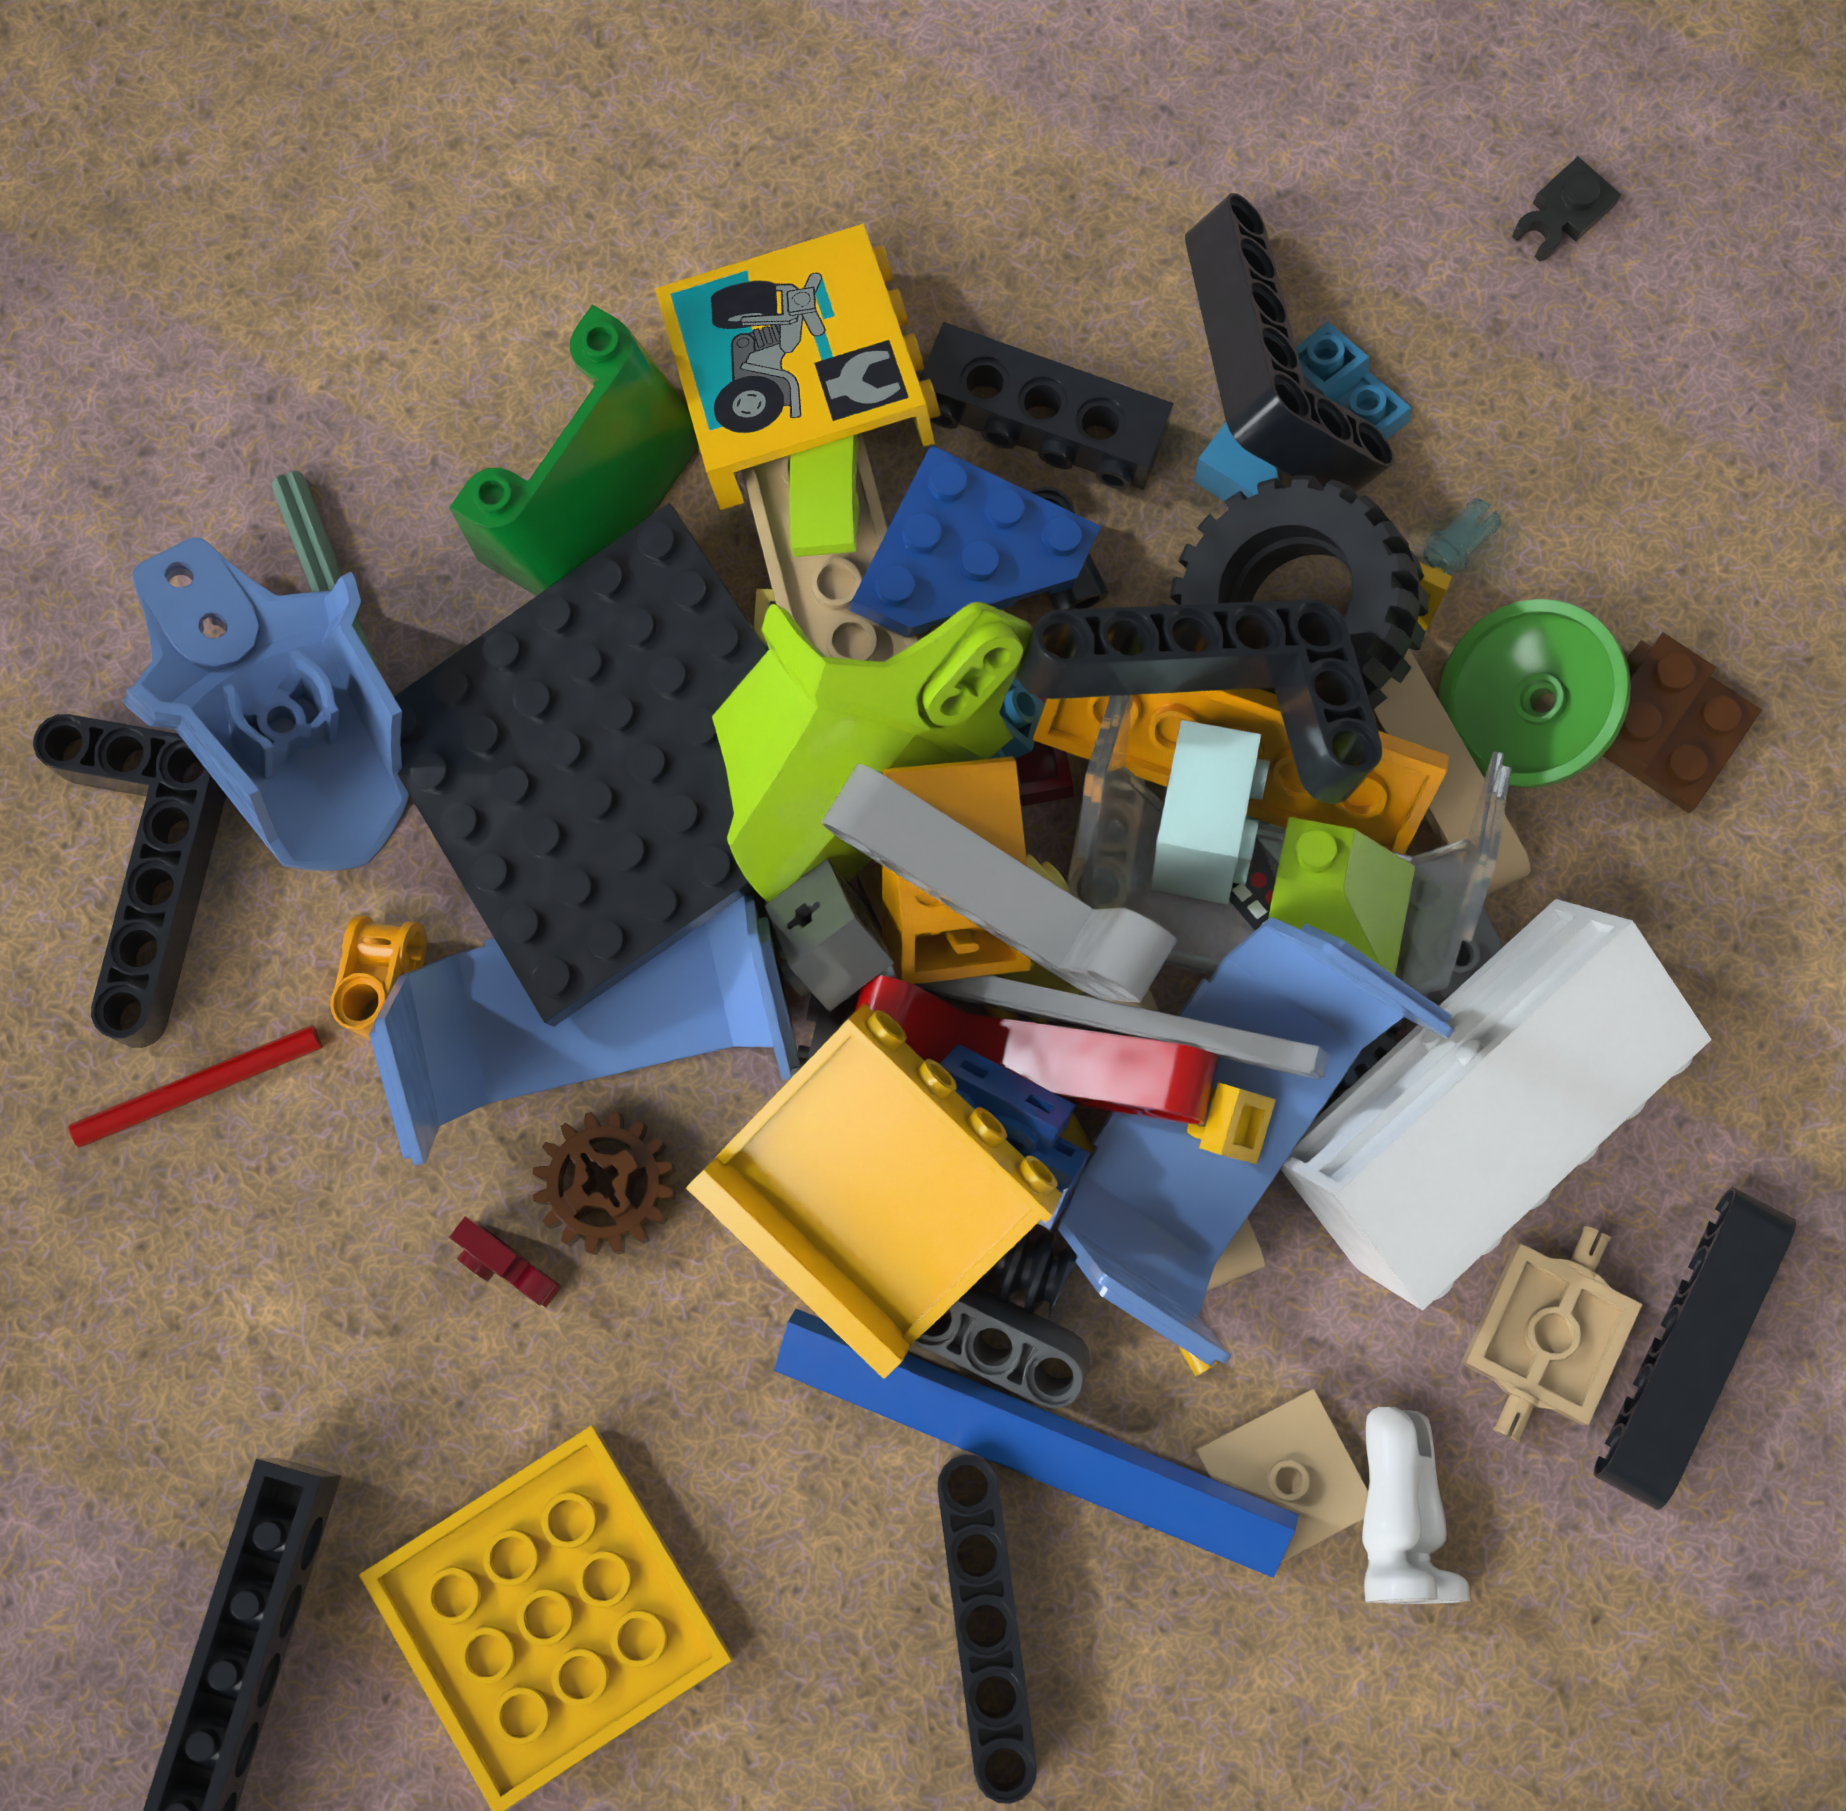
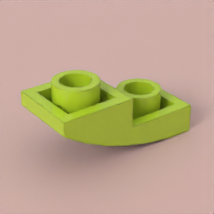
[789,434,860,557]

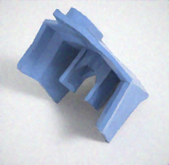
[122,537,410,871]

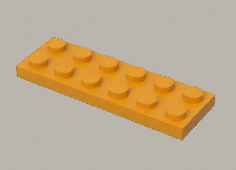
[1032,651,1449,859]

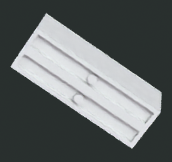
[1281,899,1712,1311]

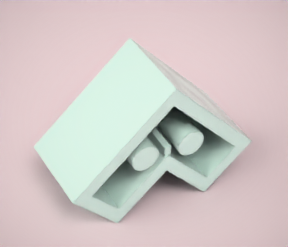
[1151,720,1270,904]

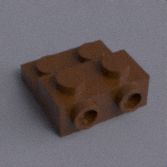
[1603,632,1762,813]

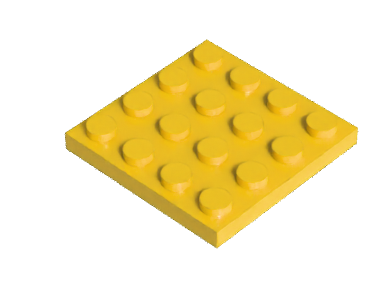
[359,1425,734,1811]

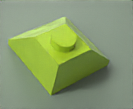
[1268,817,1415,976]

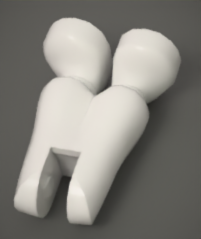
[1362,1407,1470,1604]

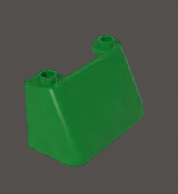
[449,304,699,596]

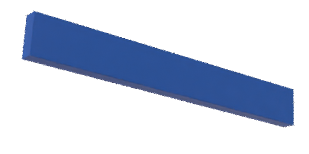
[774,1308,1299,1578]

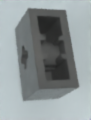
[765,858,894,1012]

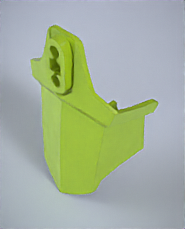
[712,602,1033,903]

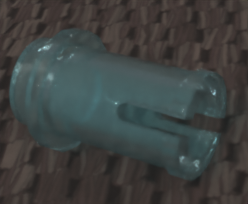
[1423,498,1501,575]

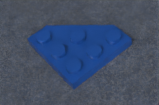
[849,445,1102,638]

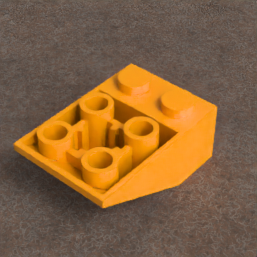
[882,756,1031,984]

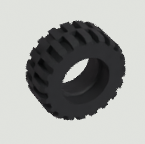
[1170,475,1428,710]

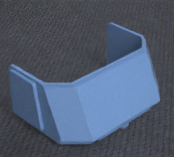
[369,895,800,1166]
[1058,917,1455,1367]

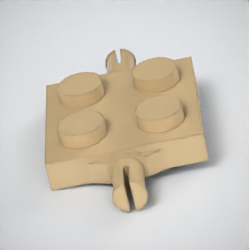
[1460,1226,1642,1443]

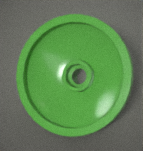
[1439,599,1631,788]

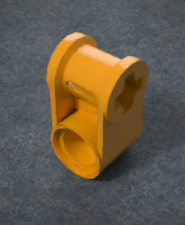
[330,915,427,1042]

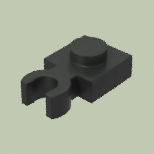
[1512,156,1621,261]

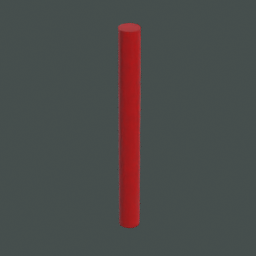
[69,1025,323,1148]

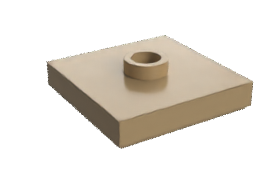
[1194,1388,1368,1573]

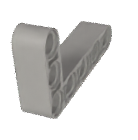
[821,764,1177,1003]

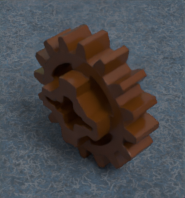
[532,1111,677,1255]

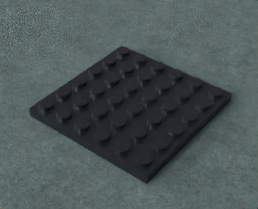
[394,503,768,1027]

